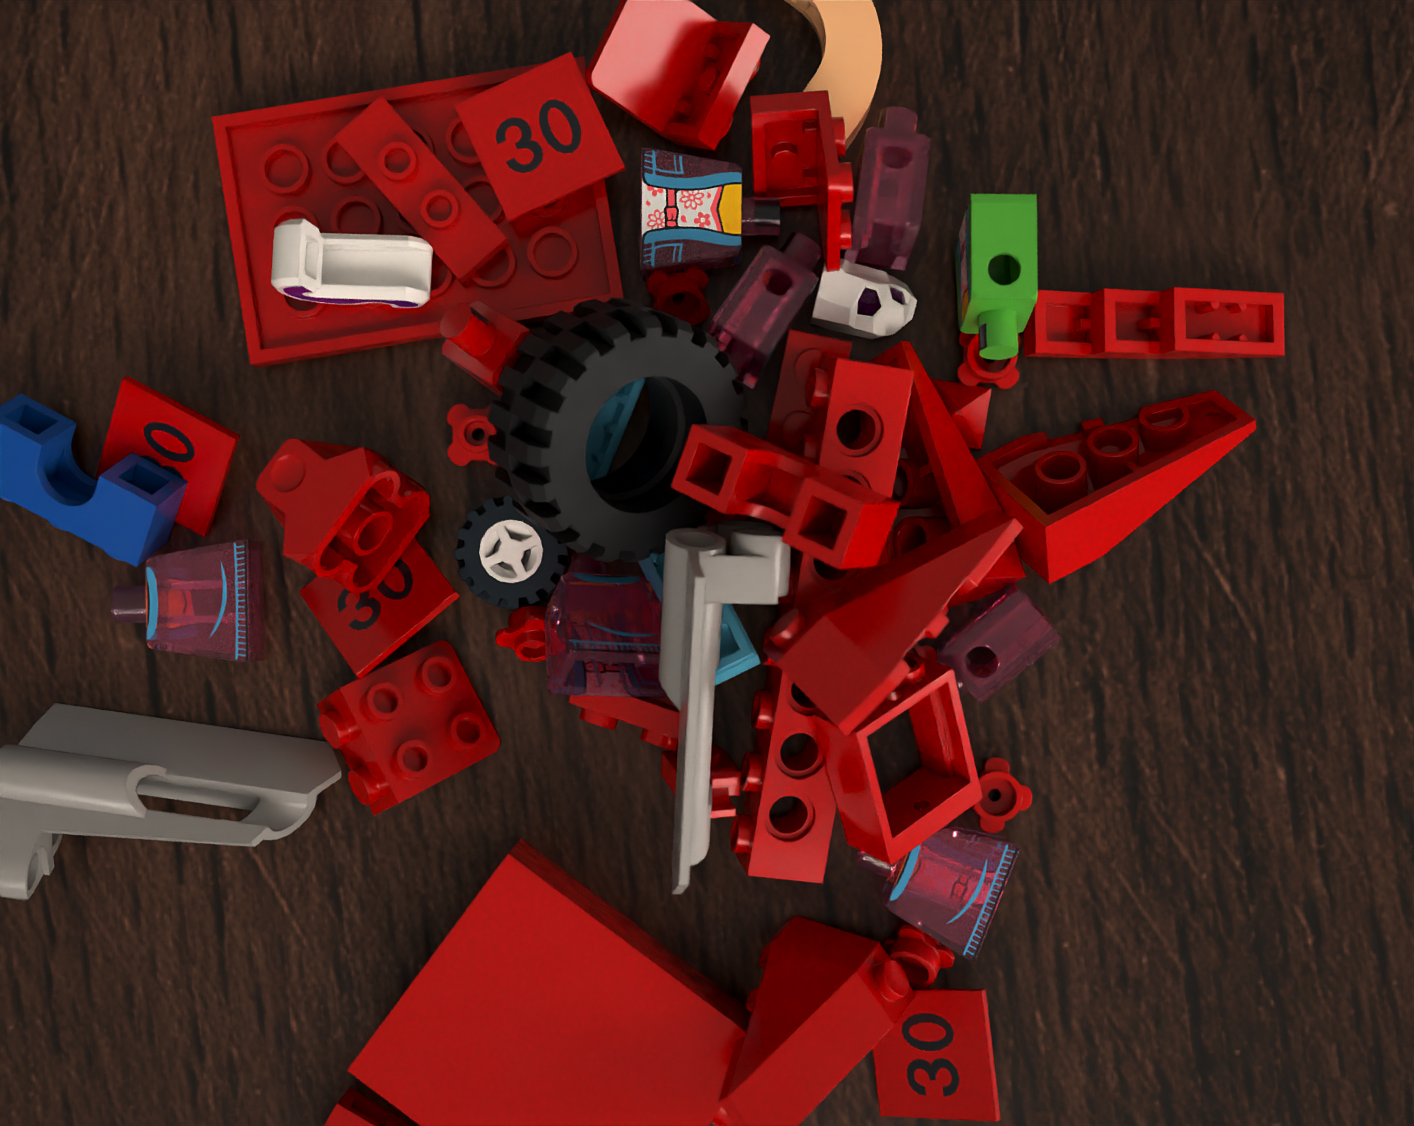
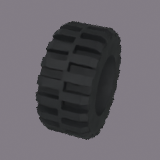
[487,298,748,563]

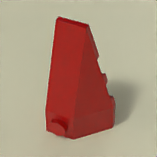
[860,341,1026,608]
[975,390,1256,584]
[762,509,1024,736]
[718,916,916,1126]

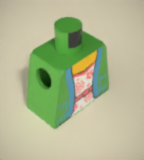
[954,194,1038,360]

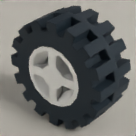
[454,495,571,609]

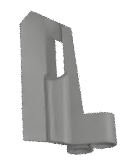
[659,520,791,894]
[0,703,341,901]

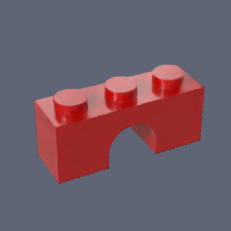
[671,424,900,569]

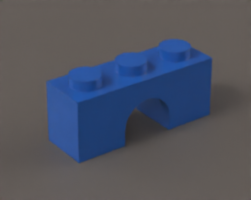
[0,393,188,567]

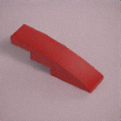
[1024,287,1285,359]

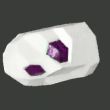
[810,258,917,340]

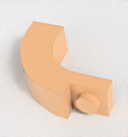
[784,0,882,158]

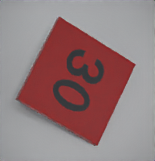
[454,52,625,222]
[95,375,240,537]
[299,537,460,679]
[872,988,1001,1122]

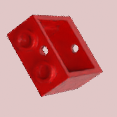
[813,652,983,865]

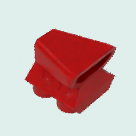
[256,438,431,594]

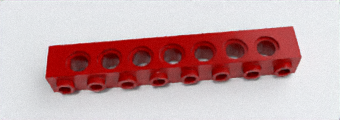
[730,355,914,884]

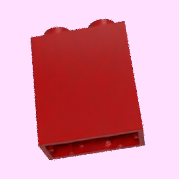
[347,838,752,1126]

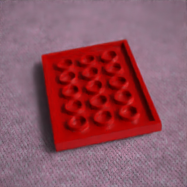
[212,56,624,368]

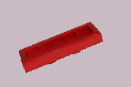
[333,95,510,283]

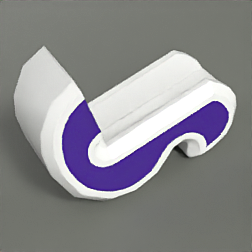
[271,219,433,308]

